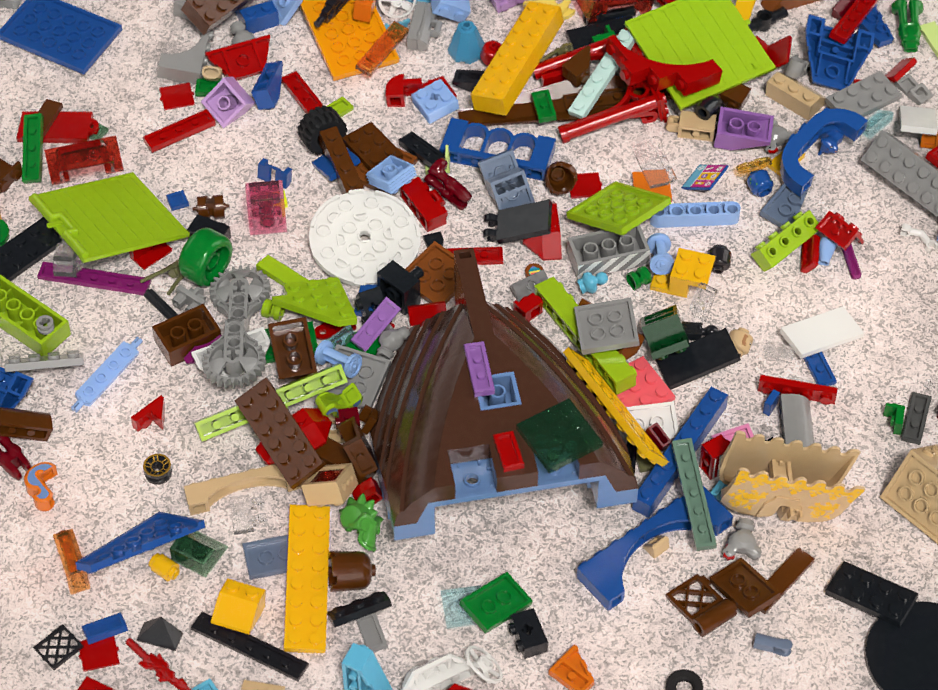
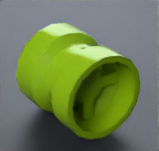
[261,298,285,322]

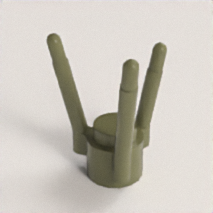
[539,43,574,62]
[140,259,185,295]

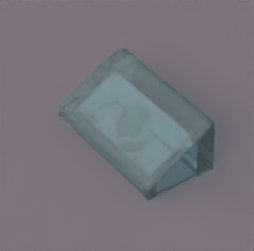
[862,110,894,140]
[328,325,355,349]

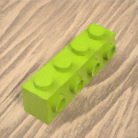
[751,210,819,272]

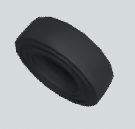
[665,669,704,690]

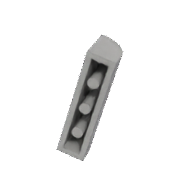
[779,394,814,447]

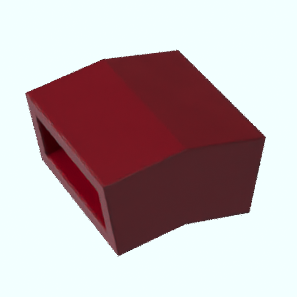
[645,422,672,452]

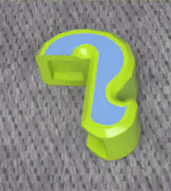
[315,383,363,417]

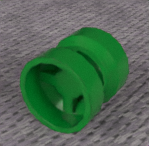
[626,266,652,290]

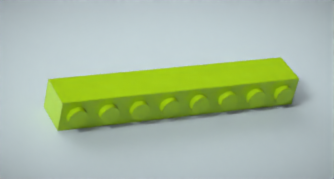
[534,276,637,395]
[193,363,348,441]

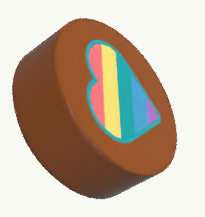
[525,263,543,277]

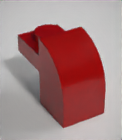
[386,74,423,107]

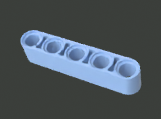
[650,201,741,228]

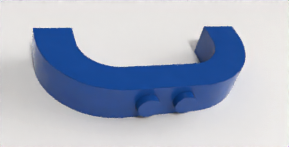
[780,109,868,197]

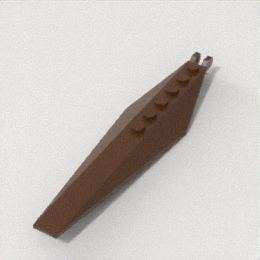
[458,73,673,126]

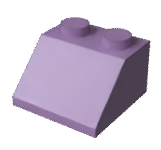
[201,77,255,128]

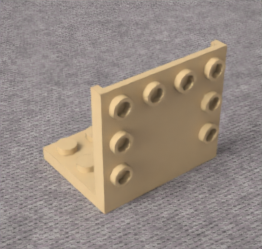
[880,444,938,544]

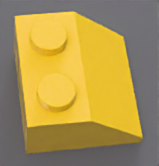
[211,578,266,635]

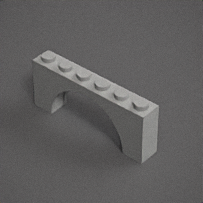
[157,0,216,84]

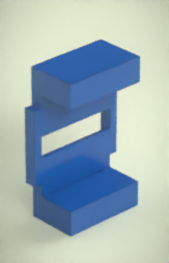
[257,158,292,189]

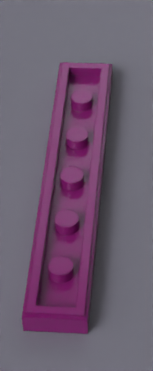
[37,261,152,296]

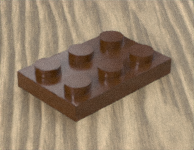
[342,122,403,171]
[709,557,781,618]

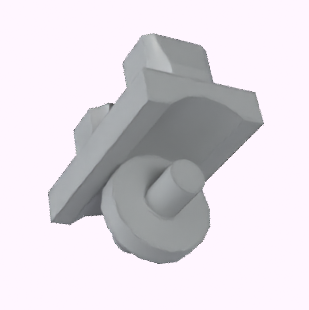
[172,285,206,311]

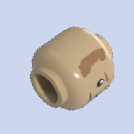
[729,327,753,357]

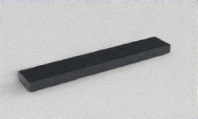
[191,612,309,682]

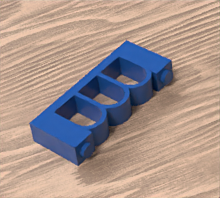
[440,118,556,181]

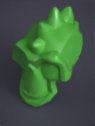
[339,493,383,552]

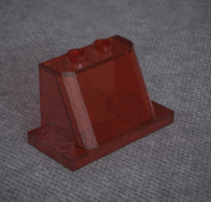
[44,135,124,186]

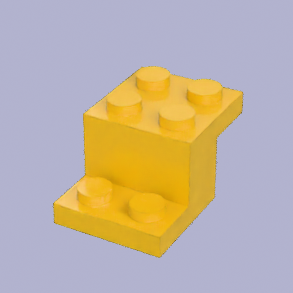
[650,248,716,298]

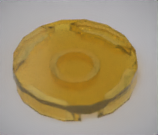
[736,157,772,174]

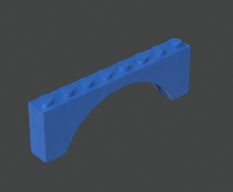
[577,486,733,611]

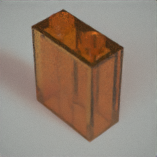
[53,529,91,595]

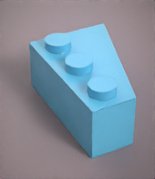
[342,643,393,690]

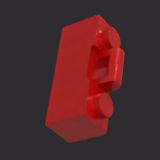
[400,177,448,232]

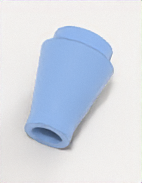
[818,237,837,266]

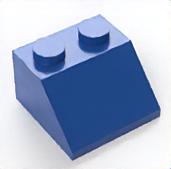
[235,0,279,34]

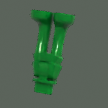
[891,0,924,52]

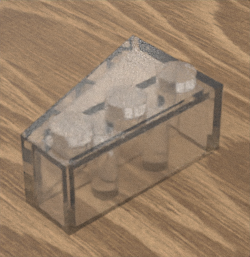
[53,235,85,277]

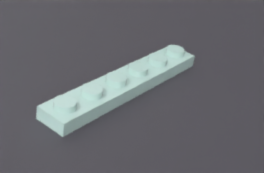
[568,29,636,119]

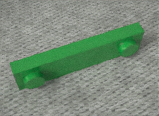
[22,113,44,184]

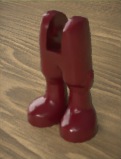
[424,158,472,210]
[0,436,32,481]

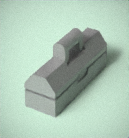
[407,1,443,51]

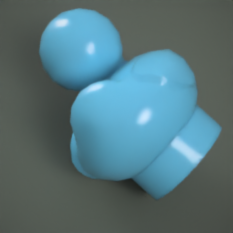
[577,272,608,294]

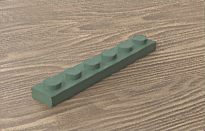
[671,438,717,551]

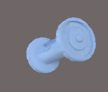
[647,233,674,275]
[314,340,362,378]

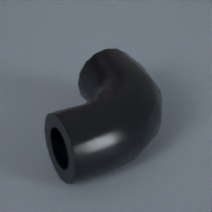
[695,95,725,121]

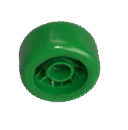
[178,227,233,287]

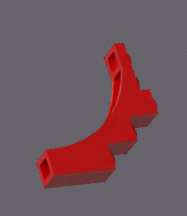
[606,35,723,97]

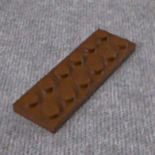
[235,377,326,490]

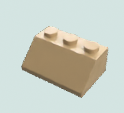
[765,72,826,121]

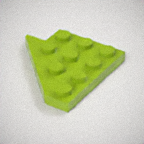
[272,277,357,327]

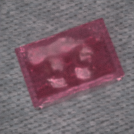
[245,180,287,235]

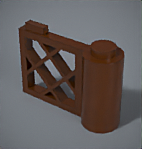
[665,574,737,637]

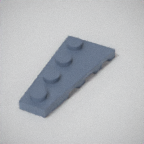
[760,168,814,228]

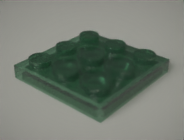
[516,398,603,473]

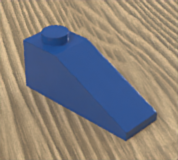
[251,61,283,110]

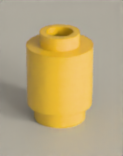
[149,553,180,581]

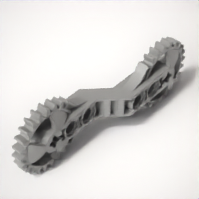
[202,265,271,389]

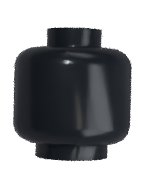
[707,245,732,274]

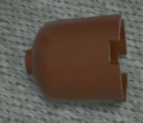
[328,551,376,592]

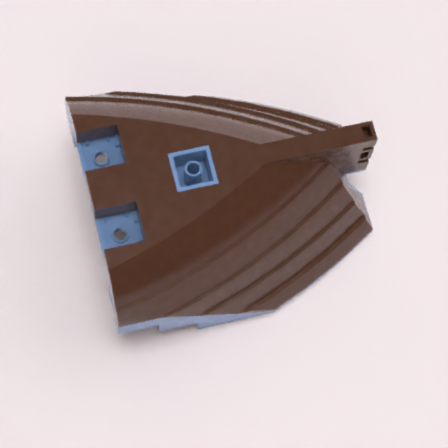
[369,248,638,540]

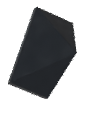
[137,617,183,651]

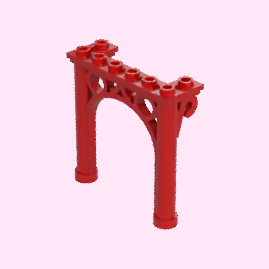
[533,26,669,144]

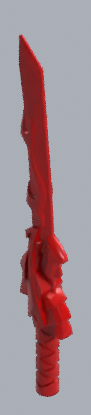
[125,638,192,690]

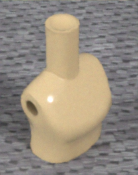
[202,66,222,81]

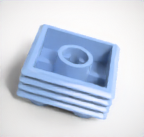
[411,79,459,124]
[366,155,417,194]

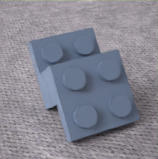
[478,149,535,210]

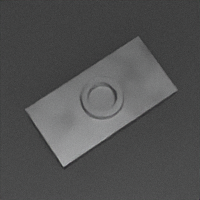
[510,269,548,302]

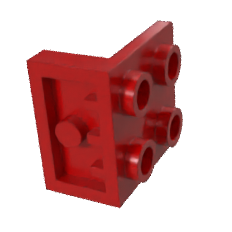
[755,35,792,68]
[815,211,864,250]

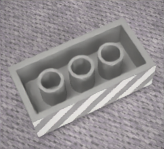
[567,225,650,280]

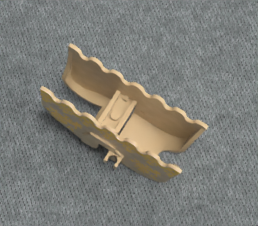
[718,431,865,522]

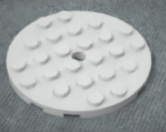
[309,189,421,287]

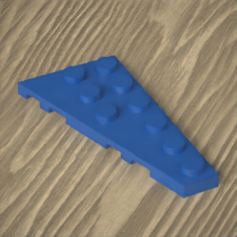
[75,512,205,574]

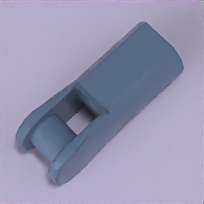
[753,633,793,657]

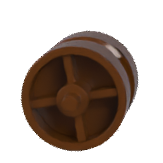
[192,194,230,219]

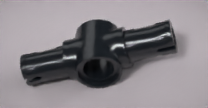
[748,7,788,32]

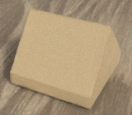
[643,536,669,559]

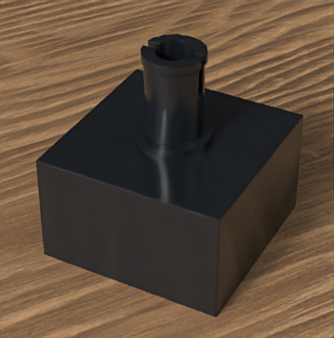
[377,260,424,316]

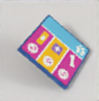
[681,165,729,190]

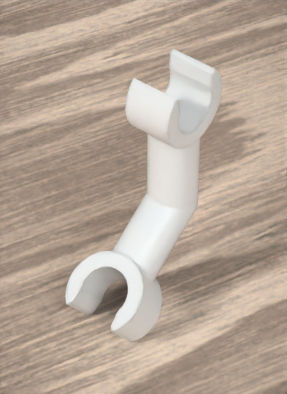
[900,224,938,253]

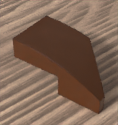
[359,405,378,435]

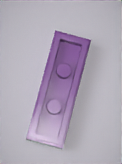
[350,297,401,352]
[464,341,495,397]

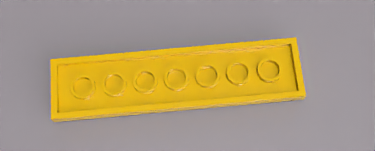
[563,347,669,467]
[284,504,330,653]

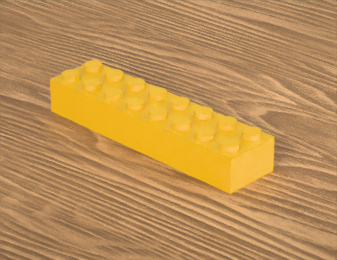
[470,1,564,116]

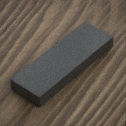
[901,392,932,445]

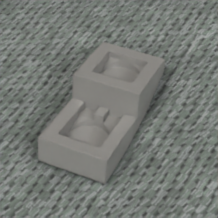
[894,74,934,105]

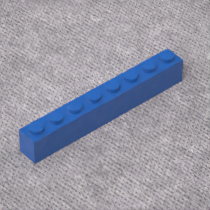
[632,386,728,518]

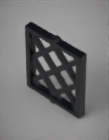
[33,624,84,671]

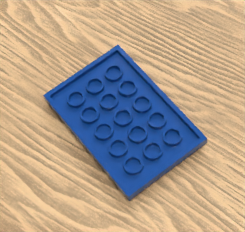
[0,0,123,75]

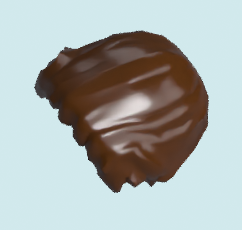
[544,161,578,196]

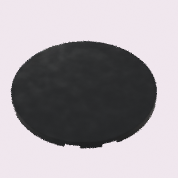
[865,601,938,690]

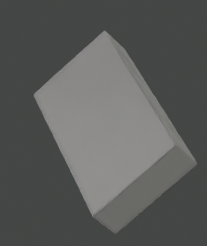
[356,613,388,653]

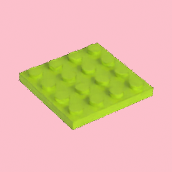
[566,181,671,235]

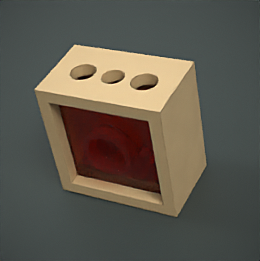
[301,463,358,507]

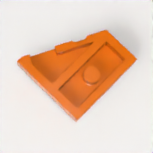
[548,644,595,690]

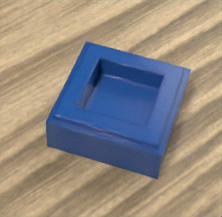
[166,190,189,211]
[763,390,780,416]

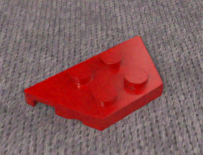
[205,34,270,81]

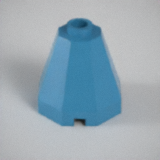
[448,20,485,64]

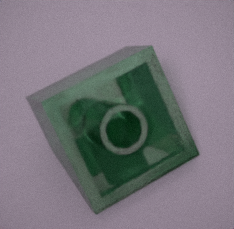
[170,531,228,578]

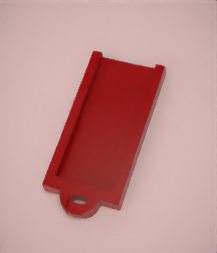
[16,111,99,143]

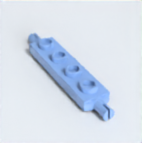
[71,337,143,413]

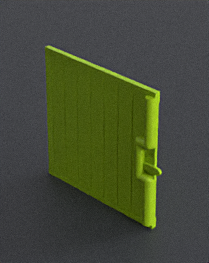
[624,0,776,110]
[28,172,190,263]

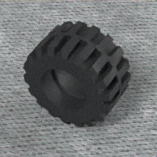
[297,106,348,155]

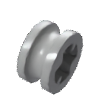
[36,315,54,335]

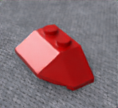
[523,201,562,261]
[255,408,332,465]

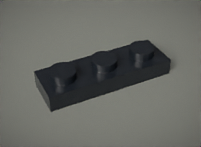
[398,131,446,167]
[327,591,392,628]

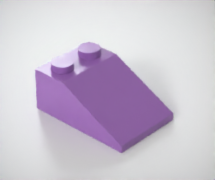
[714,107,774,150]

